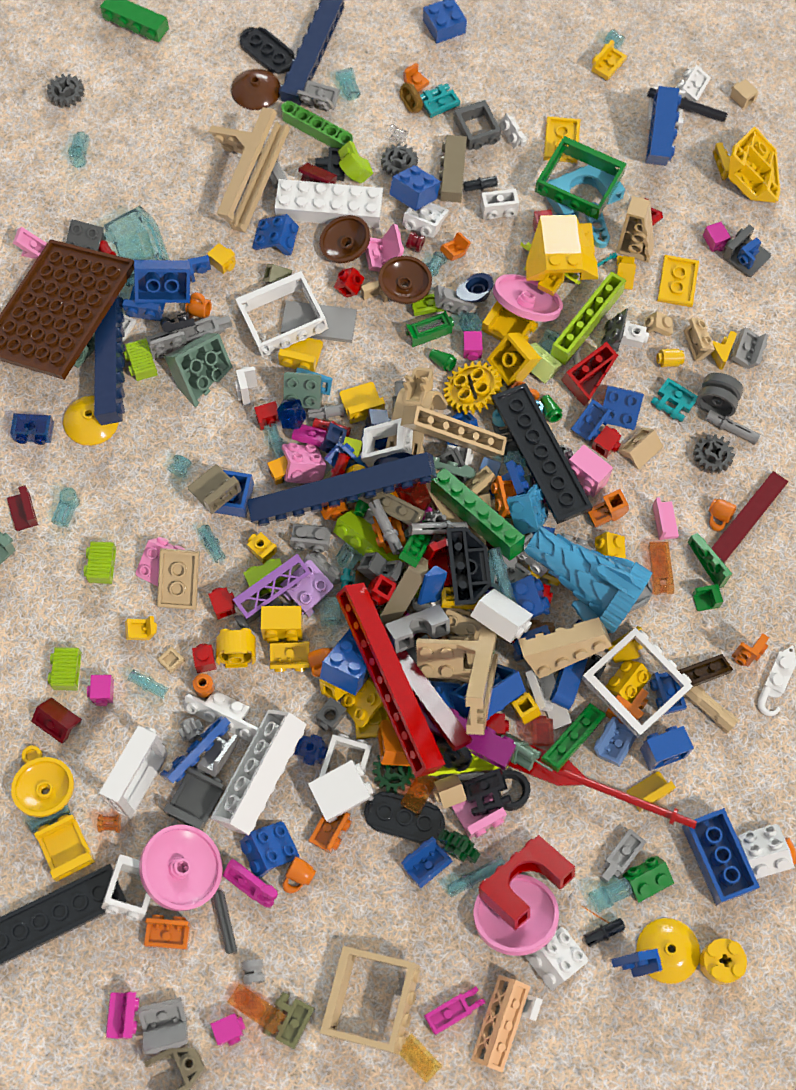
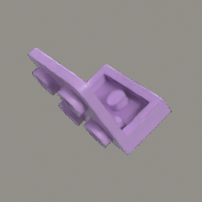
[280,560,334,617]

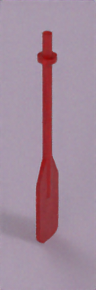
[508,744,697,829]

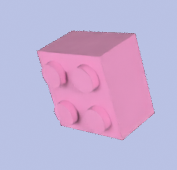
[569,445,613,498]

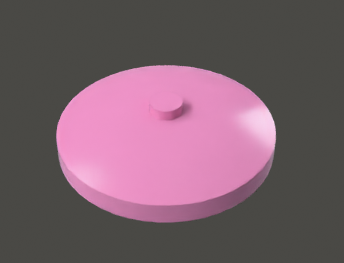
[493,274,563,322]
[139,825,223,911]
[474,874,559,956]

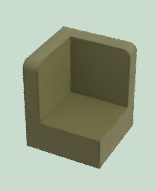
[263,264,292,283]

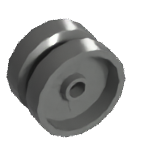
[696,373,743,417]

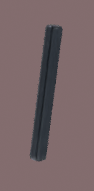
[647,87,727,122]

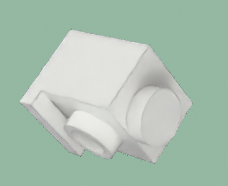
[620,320,649,349]

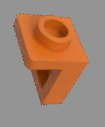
[440,232,471,261]

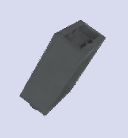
[453,100,501,150]

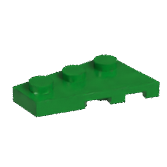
[688,533,732,588]

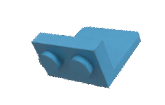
[507,484,549,534]

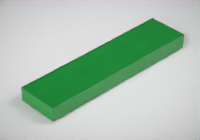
[398,528,433,568]
[541,703,606,772]

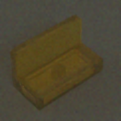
[399,1033,442,1083]

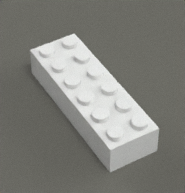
[275,179,383,228]
[211,710,307,835]

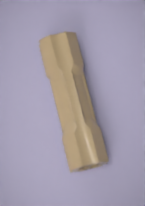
[684,685,739,734]

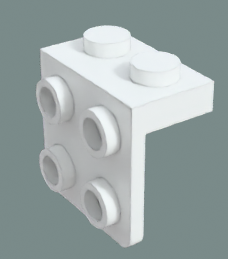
[739,824,795,879]
[525,927,588,991]

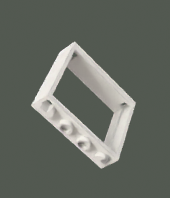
[236,271,328,357]
[582,627,693,738]
[99,725,168,819]

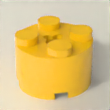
[216,628,256,668]
[699,938,747,985]

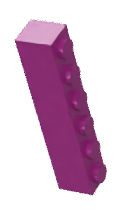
[418,703,516,771]

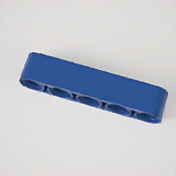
[550,619,588,710]

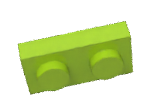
[411,294,445,316]

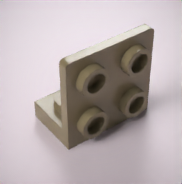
[188,464,241,514]

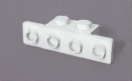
[525,668,572,729]
[183,690,258,743]

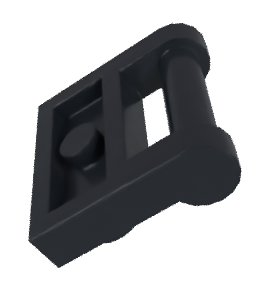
[160,312,196,332]

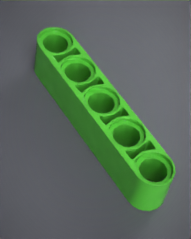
[281,101,353,148]

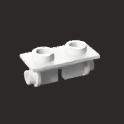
[499,113,527,149]

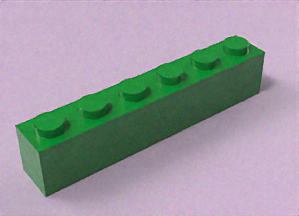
[430,468,525,561]

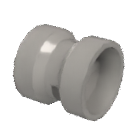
[242,959,265,985]

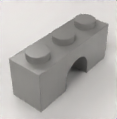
[385,604,450,654]

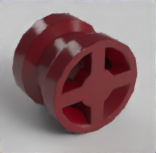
[406,231,426,253]

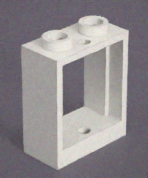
[361,418,413,467]
[319,734,372,777]
[101,854,151,921]

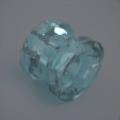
[604,29,625,49]
[168,455,192,477]

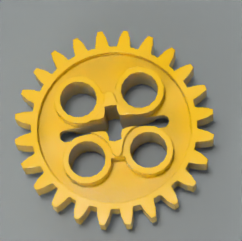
[443,361,503,415]

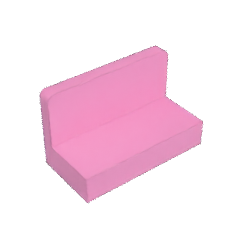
[652,497,679,540]

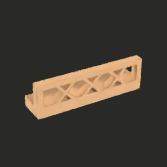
[471,975,531,1073]

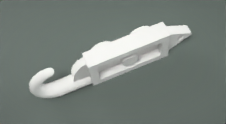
[757,645,796,716]

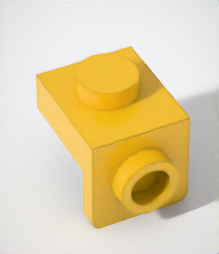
[538,273,565,296]
[125,616,157,641]

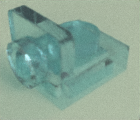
[538,329,560,355]

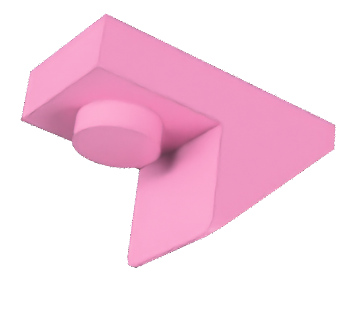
[13,227,47,259]

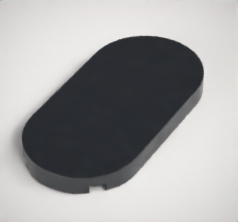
[240,27,295,74]
[364,791,445,844]

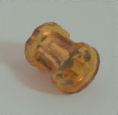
[97,814,121,833]

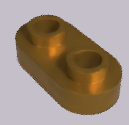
[399,83,423,113]

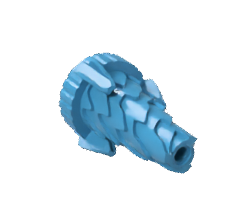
[524,526,653,634]

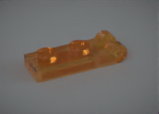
[648,542,674,595]
[227,983,287,1035]

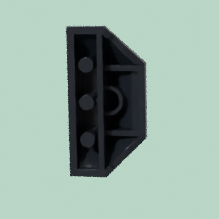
[446,527,492,606]

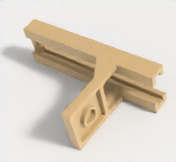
[209,107,290,233]
[416,625,498,735]

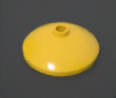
[63,395,119,446]
[11,757,74,817]
[636,918,700,984]

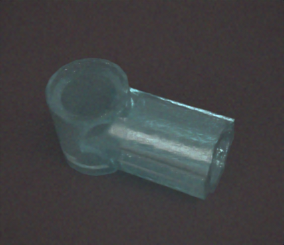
[335,67,360,101]
[68,132,90,168]
[51,487,80,528]
[588,877,633,913]

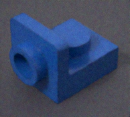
[737,238,761,269]
[187,255,211,283]

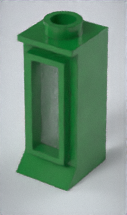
[405,310,454,348]

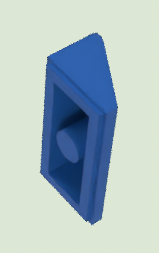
[417,565,447,605]

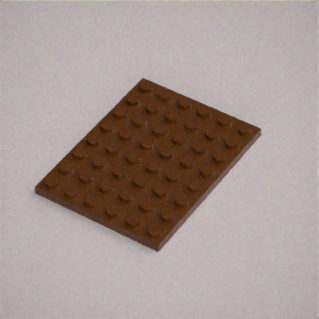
[0,239,134,380]

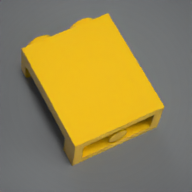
[481,301,538,342]
[34,814,95,882]

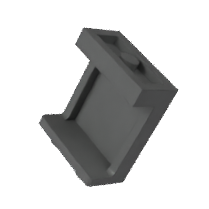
[163,767,225,831]

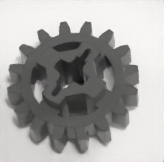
[47,74,85,108]
[381,143,418,177]
[693,434,735,474]

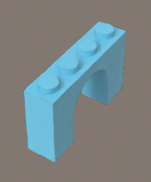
[545,165,625,218]

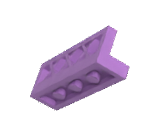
[233,554,311,619]

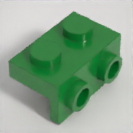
[622,856,674,903]

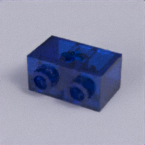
[10,413,54,445]

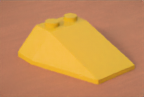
[728,126,780,203]
[525,215,598,281]

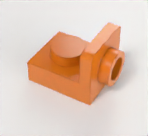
[404,63,429,92]

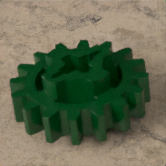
[372,755,415,794]
[437,830,481,864]

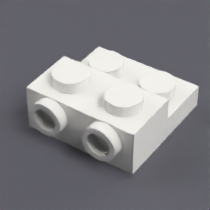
[402,203,449,238]

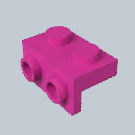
[106,992,139,1039]

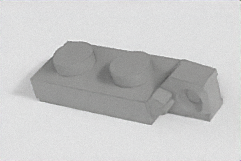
[181,315,232,344]
[600,829,646,884]

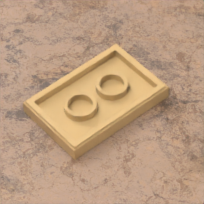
[157,548,200,610]

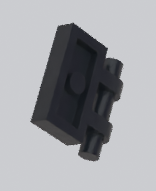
[462,768,512,816]

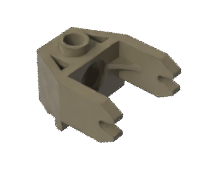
[144,1048,207,1090]

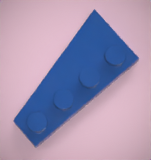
[160,716,231,783]

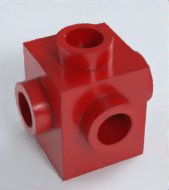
[334,267,365,297]

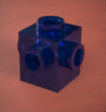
[277,399,306,429]
[294,734,328,766]

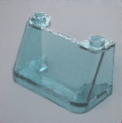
[104,206,170,287]

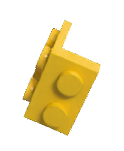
[278,337,323,372]
[339,382,385,424]
[341,676,384,727]

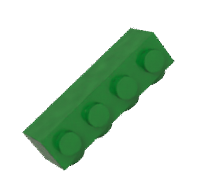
[100,0,169,42]

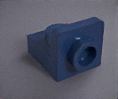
[319,423,347,453]

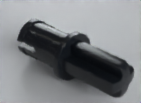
[463,176,498,192]
[583,918,625,948]

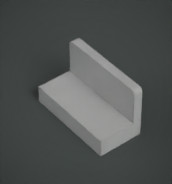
[197,734,238,777]

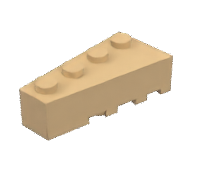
[616,196,654,263]
[518,617,612,679]

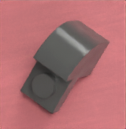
[357,552,405,581]

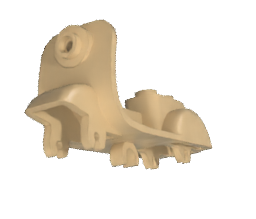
[386,367,448,455]

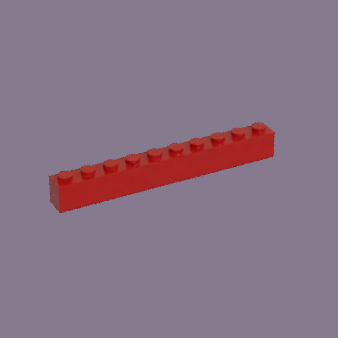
[335,583,445,778]

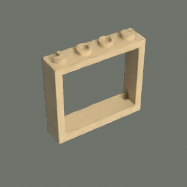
[320,946,421,1055]

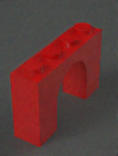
[479,835,575,931]

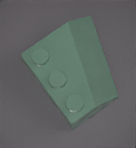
[164,333,232,408]

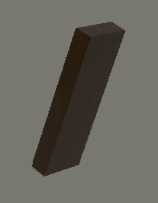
[678,654,733,688]

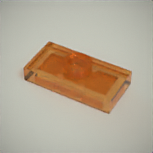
[401,775,438,814]

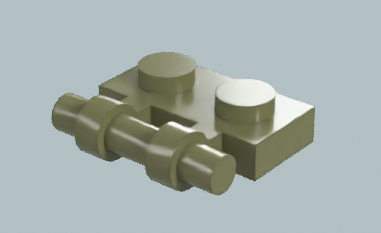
[262,992,315,1050]

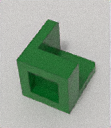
[692,584,723,612]

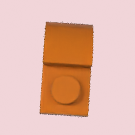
[588,489,629,528]
[606,688,649,725]

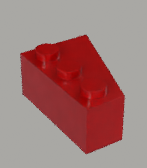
[561,342,618,407]

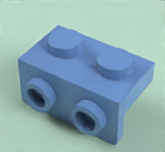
[594,716,636,767]

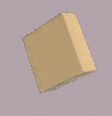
[157,646,185,674]

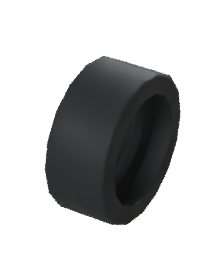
[492,770,531,811]

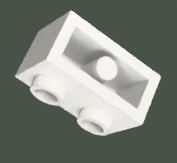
[480,189,519,219]

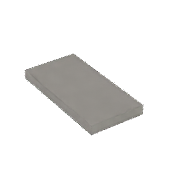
[281,301,357,343]

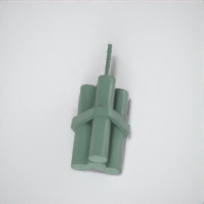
[501,734,553,771]

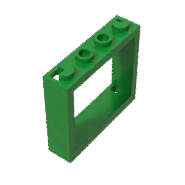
[535,136,627,220]

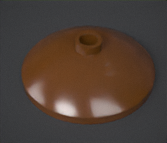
[231,69,281,110]
[319,215,371,263]
[378,256,432,304]

